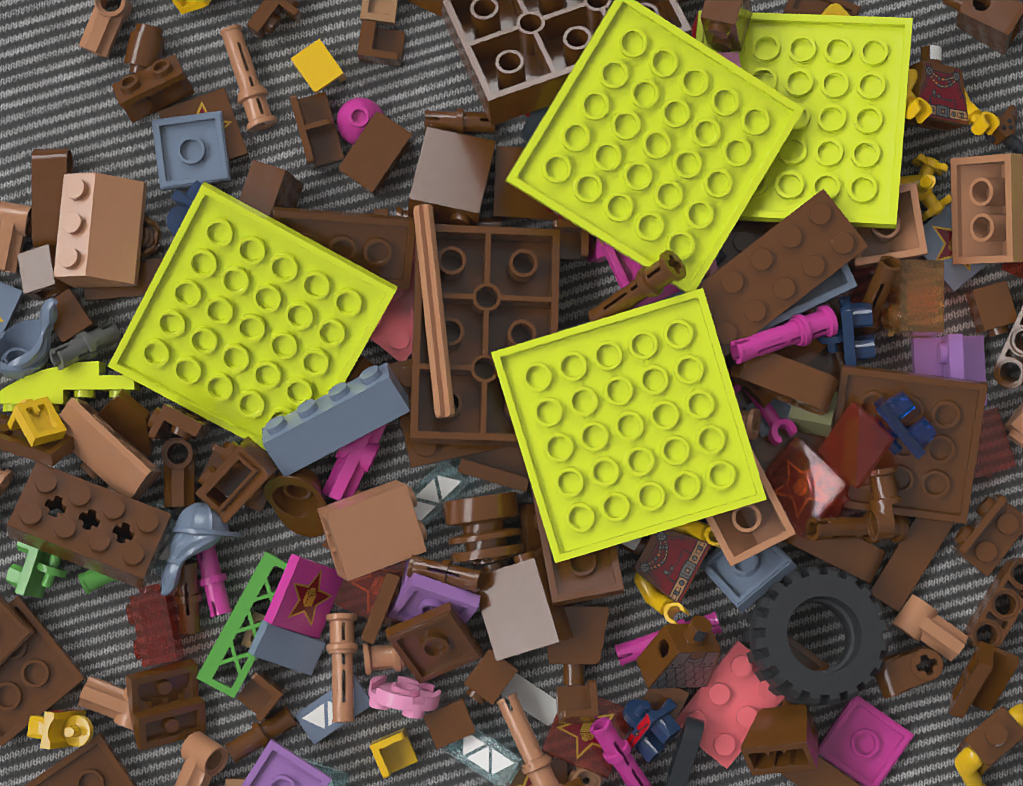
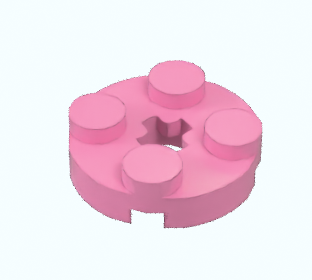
[368,675,441,719]

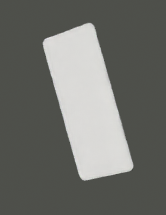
[501,673,557,726]

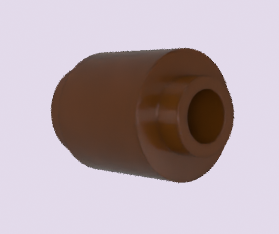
[123,23,165,74]

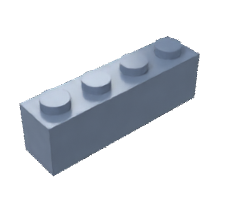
[262,362,410,476]

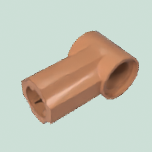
[78,0,132,59]
[0,201,32,274]
[892,594,968,662]
[78,676,133,730]
[175,731,229,786]

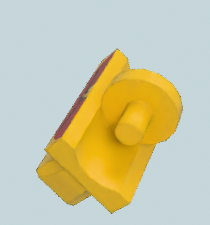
[27,708,94,749]

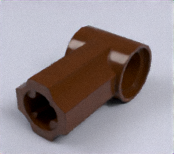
[161,437,198,507]

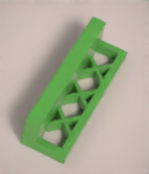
[196,550,287,698]

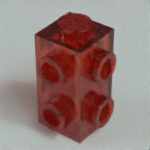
[126,583,185,667]

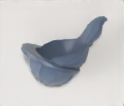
[0,298,58,380]
[161,503,243,596]

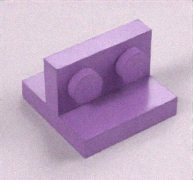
[911,334,987,406]
[387,558,481,624]
[241,739,332,786]

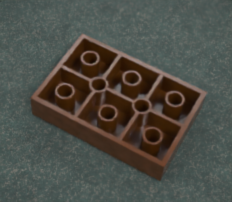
[440,0,692,126]
[409,224,560,447]

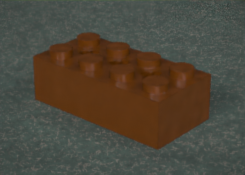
[7,461,171,590]

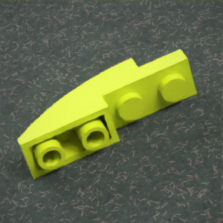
[0,361,140,412]

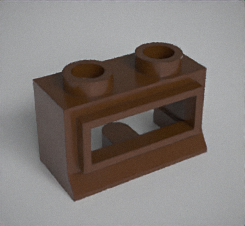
[195,436,277,524]

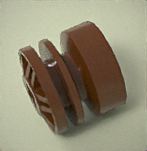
[443,491,525,565]

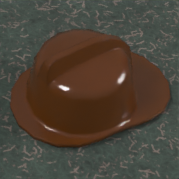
[264,468,327,537]

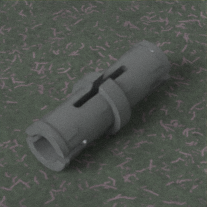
[49,321,121,370]

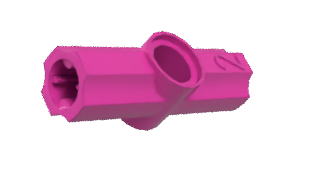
[322,423,388,501]

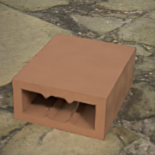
[317,480,427,581]

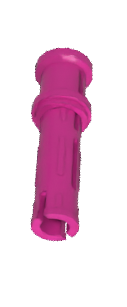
[730,305,838,364]

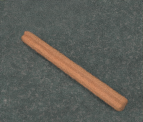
[413,204,455,418]

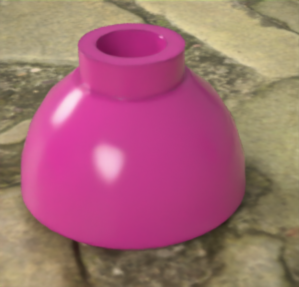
[336,97,384,145]

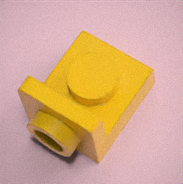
[7,397,67,447]

